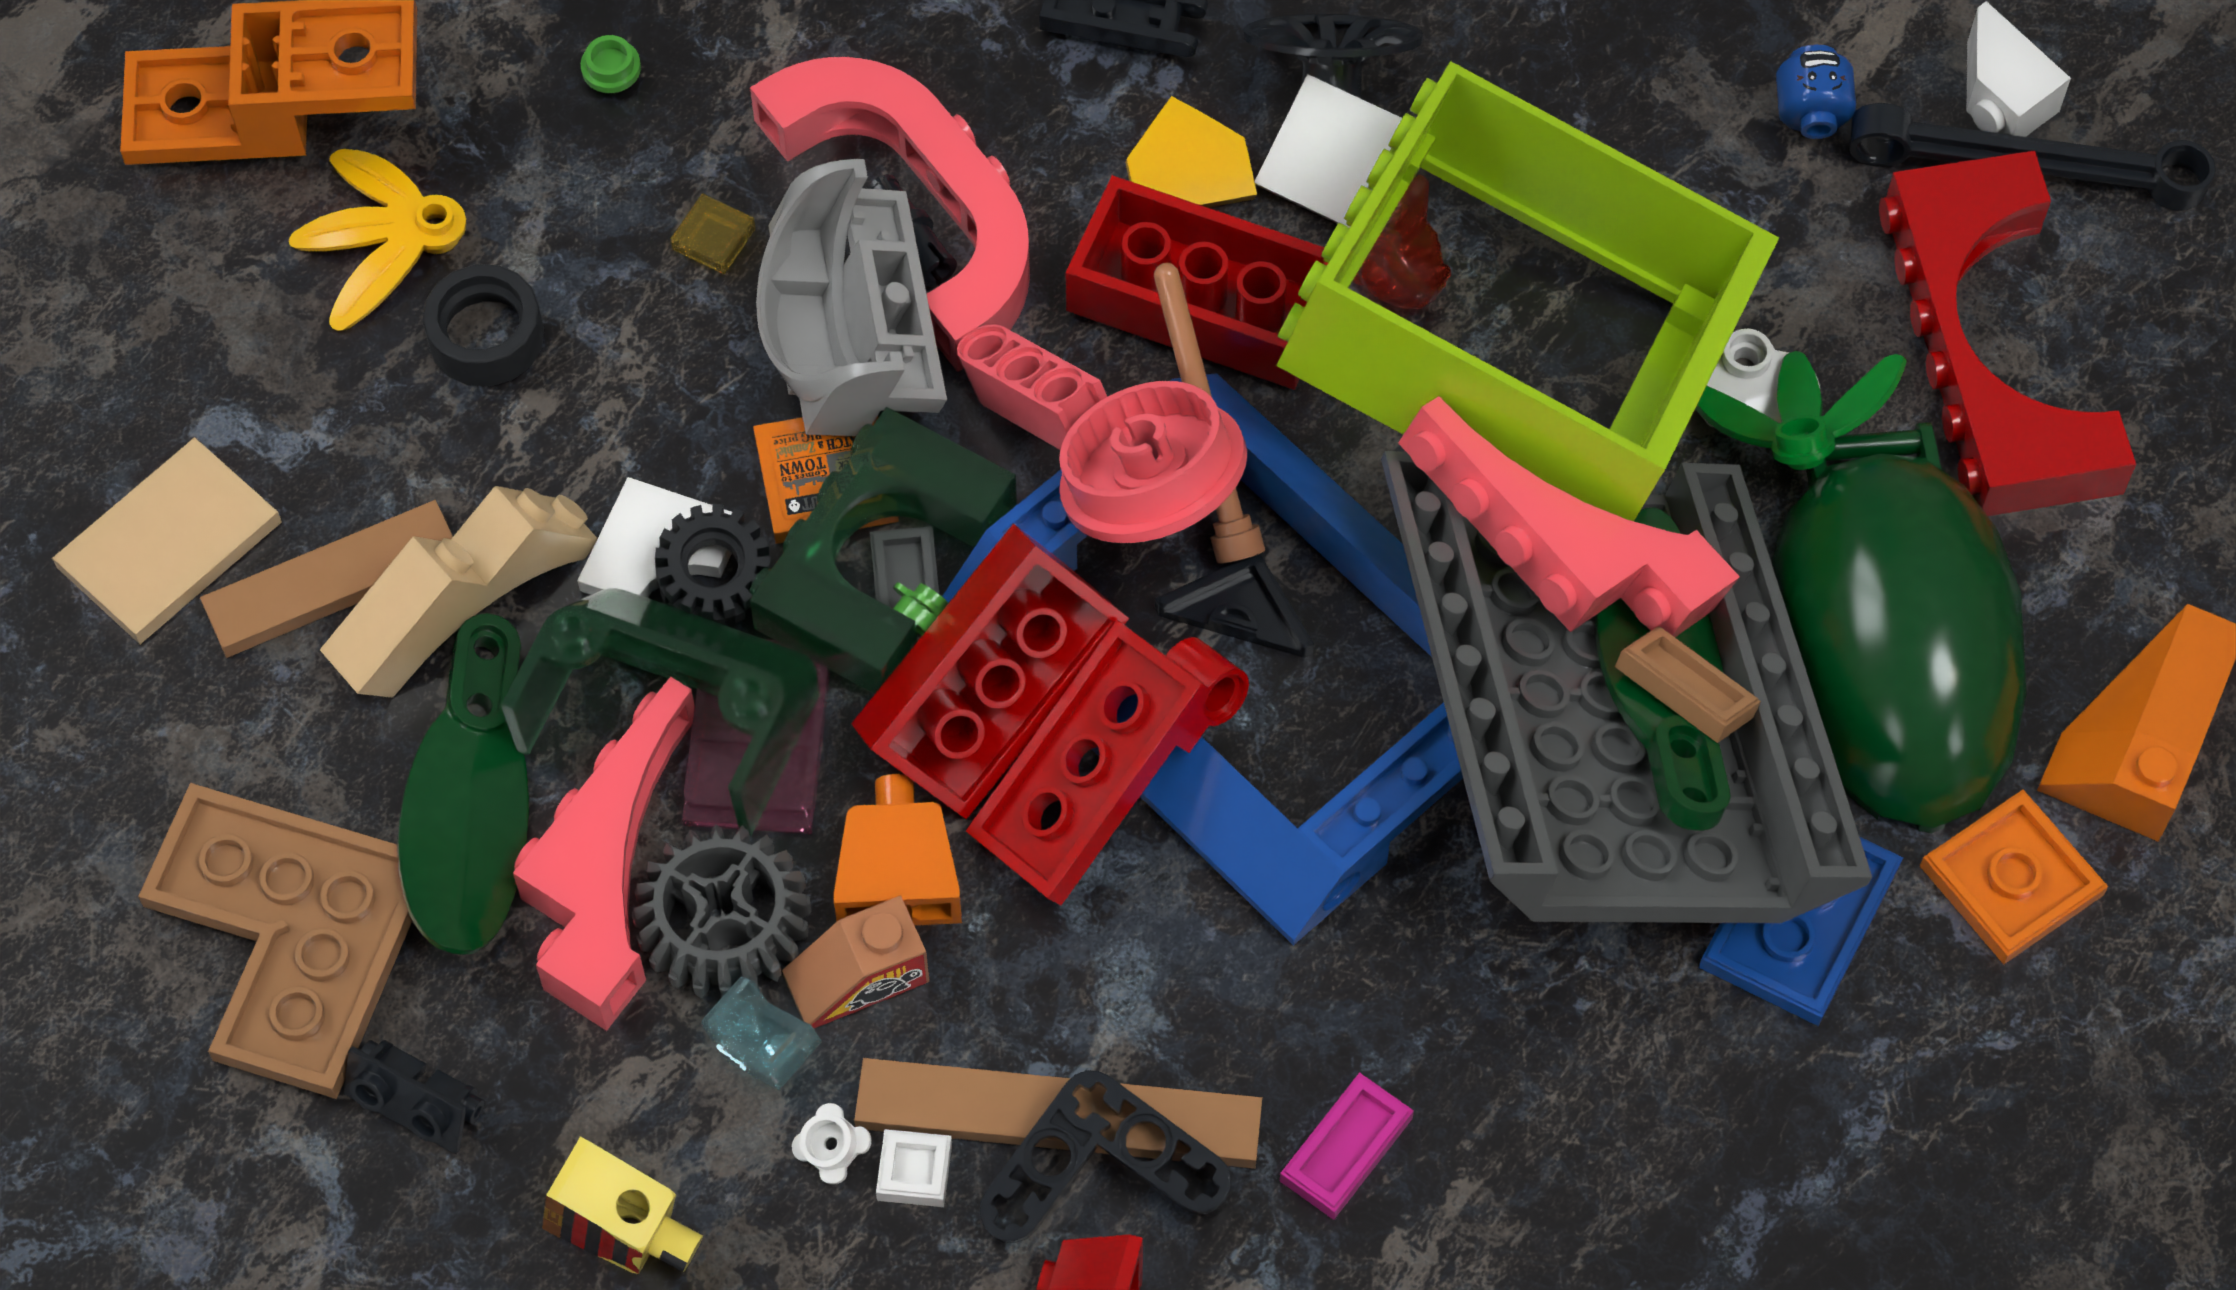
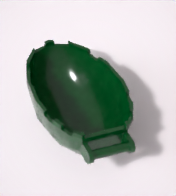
[1771,422,2027,834]

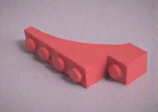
[1398,396,1740,637]
[513,677,697,1031]

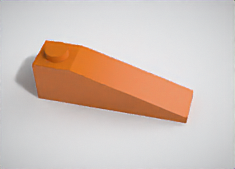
[2037,604,2236,842]

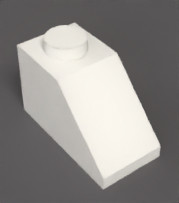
[1966,1,2071,137]

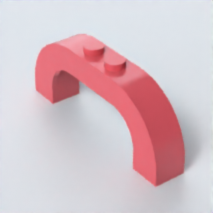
[750,57,1030,372]

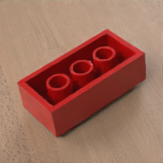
[1066,175,1328,390]

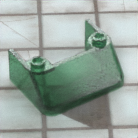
[501,588,820,836]

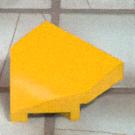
[1125,96,1257,208]

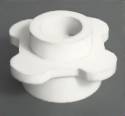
[792,1103,871,1184]

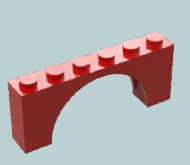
[1879,151,2136,516]

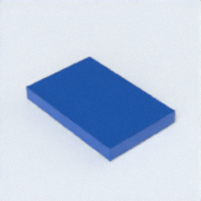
[1699,837,1903,1026]

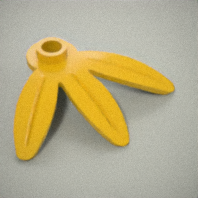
[289,149,466,331]

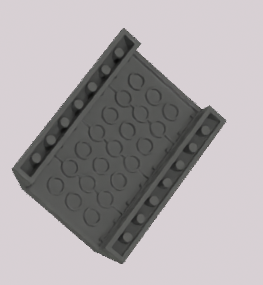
[1381,451,1872,923]

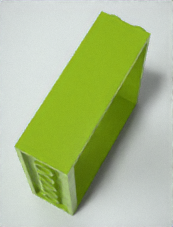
[1276,61,1779,521]

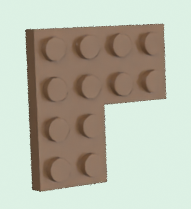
[138,783,412,1099]

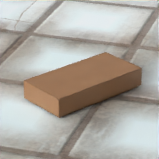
[1615,627,1761,743]

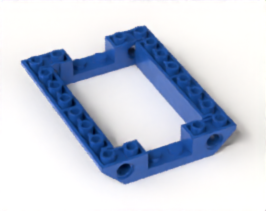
[942,373,1463,946]

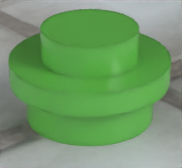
[581,35,641,93]

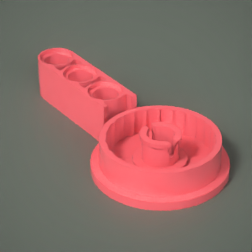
[957,324,1247,543]

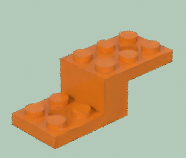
[120,0,417,165]

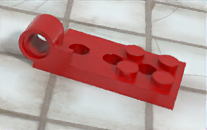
[966,620,1249,906]

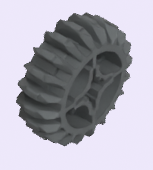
[632,824,811,1001]

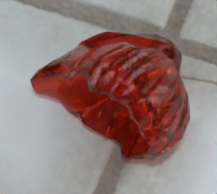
[1353,174,1451,309]

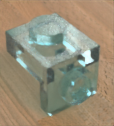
[702,977,822,1090]

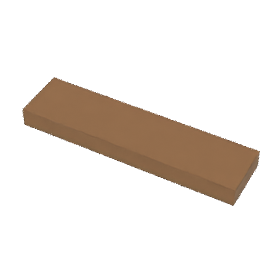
[200,500,453,658]

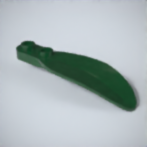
[1595,507,1731,831]
[397,614,529,955]

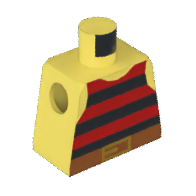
[542,1136,703,1274]

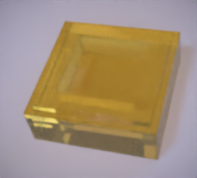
[671,193,756,274]

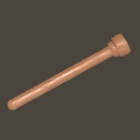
[1154,263,1265,563]

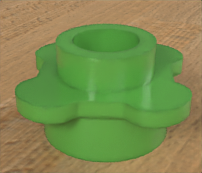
[892,582,948,636]

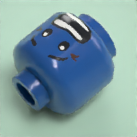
[1776,44,1856,139]

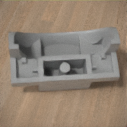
[756,159,947,437]

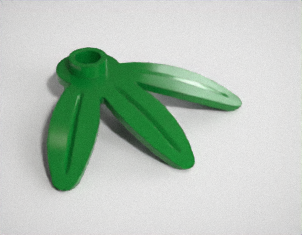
[1695,351,1907,470]

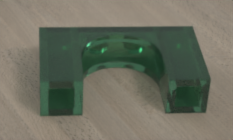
[749,407,1017,694]

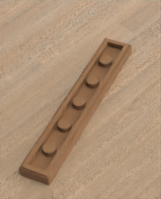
[854,1058,1262,1169]

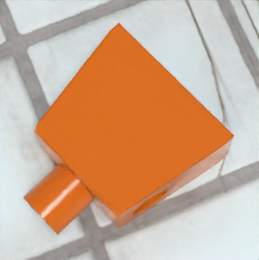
[834,774,962,926]

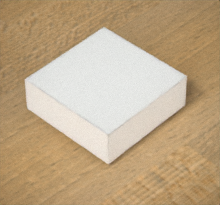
[876,1129,952,1207]

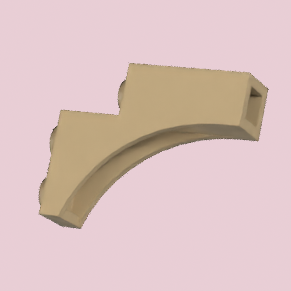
[320,486,598,698]

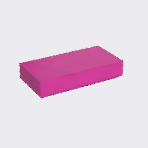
[1280,1072,1414,1220]

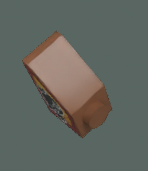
[782,895,929,1031]

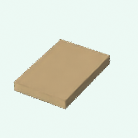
[53,437,282,644]

